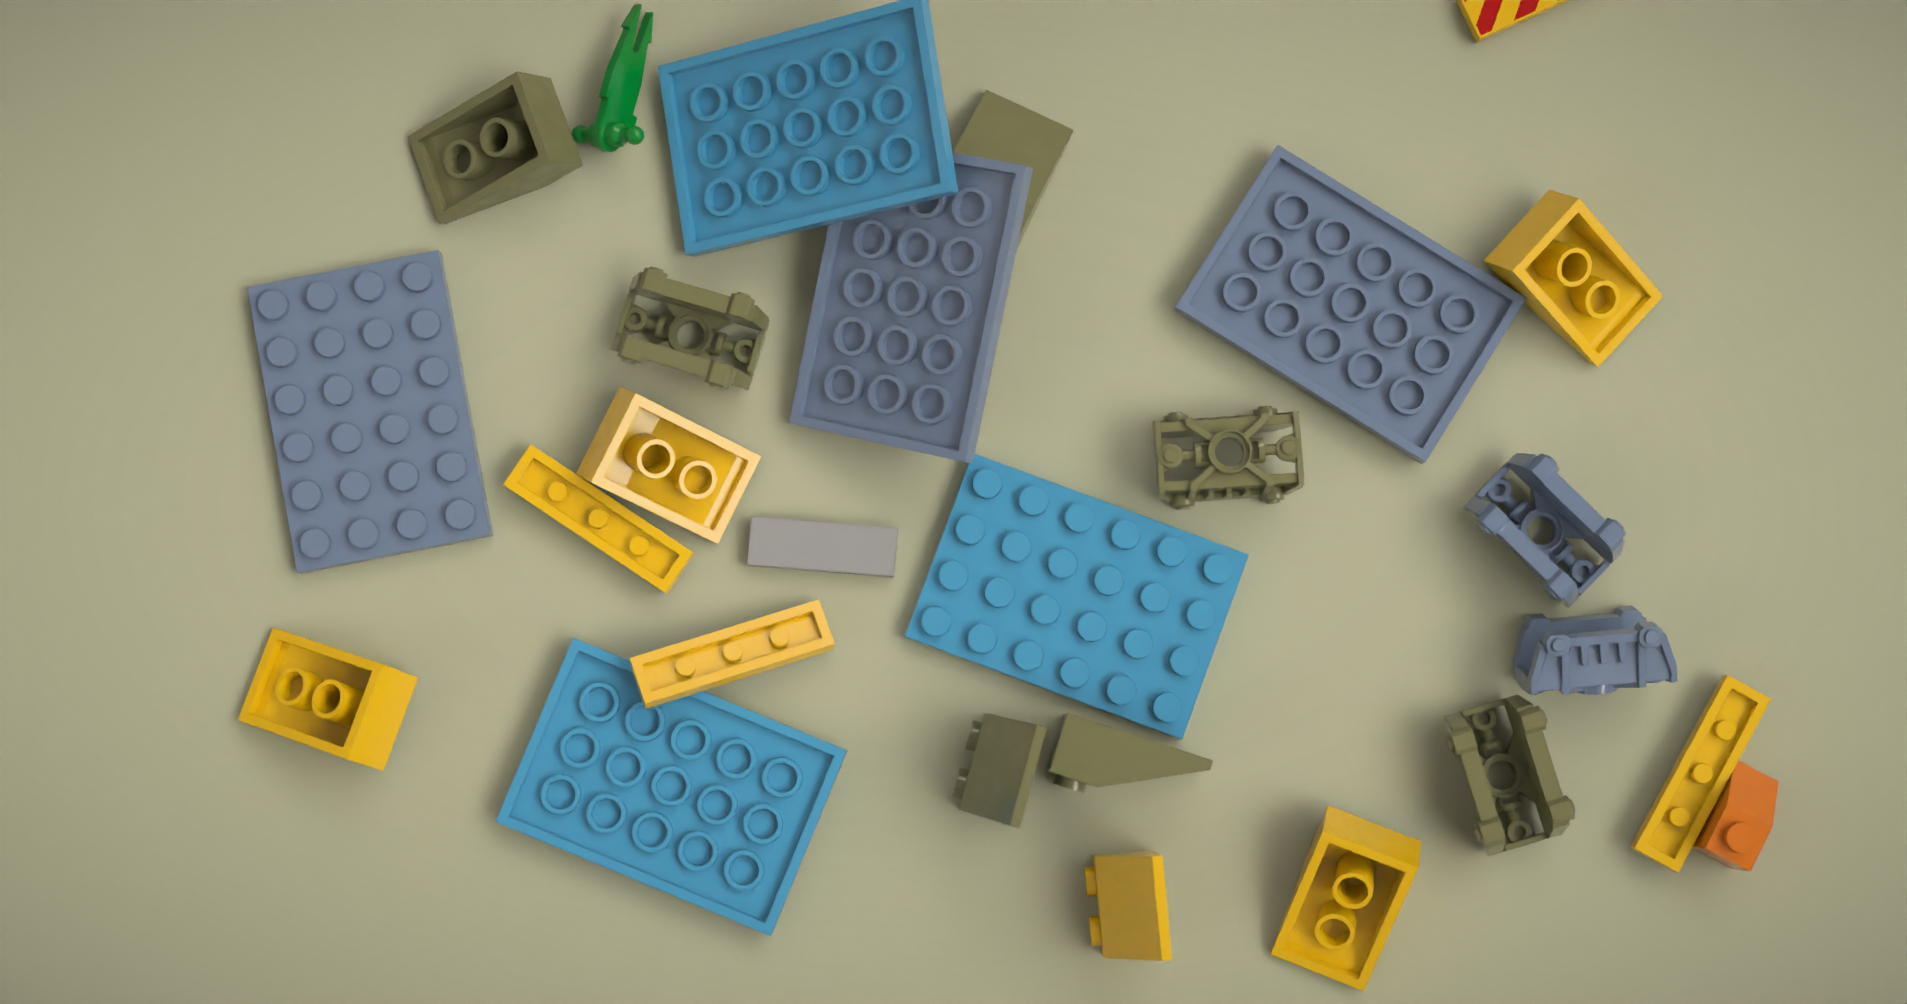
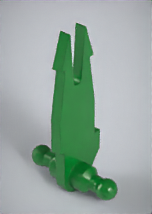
[571,4,653,152]

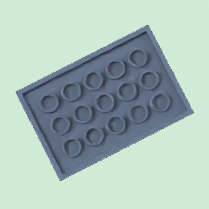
[1174,145,1527,464]
[789,152,1033,463]
[247,250,494,574]

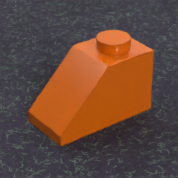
[1692,761,1779,872]

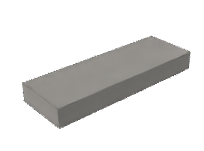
[747,516,898,577]

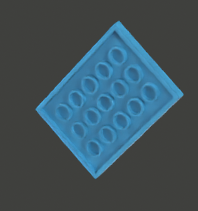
[658,0,959,257]
[905,454,1249,740]
[495,638,848,936]

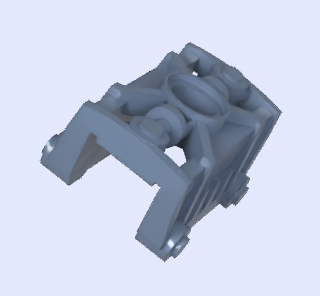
[1463,453,1626,608]
[1513,605,1677,695]

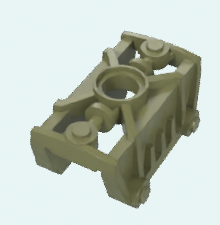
[610,266,769,390]
[1153,406,1304,510]
[1444,695,1576,856]

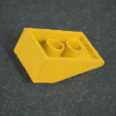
[1484,190,1663,367]
[576,386,761,544]
[238,627,419,771]
[1271,805,1421,991]
[1084,849,1172,961]

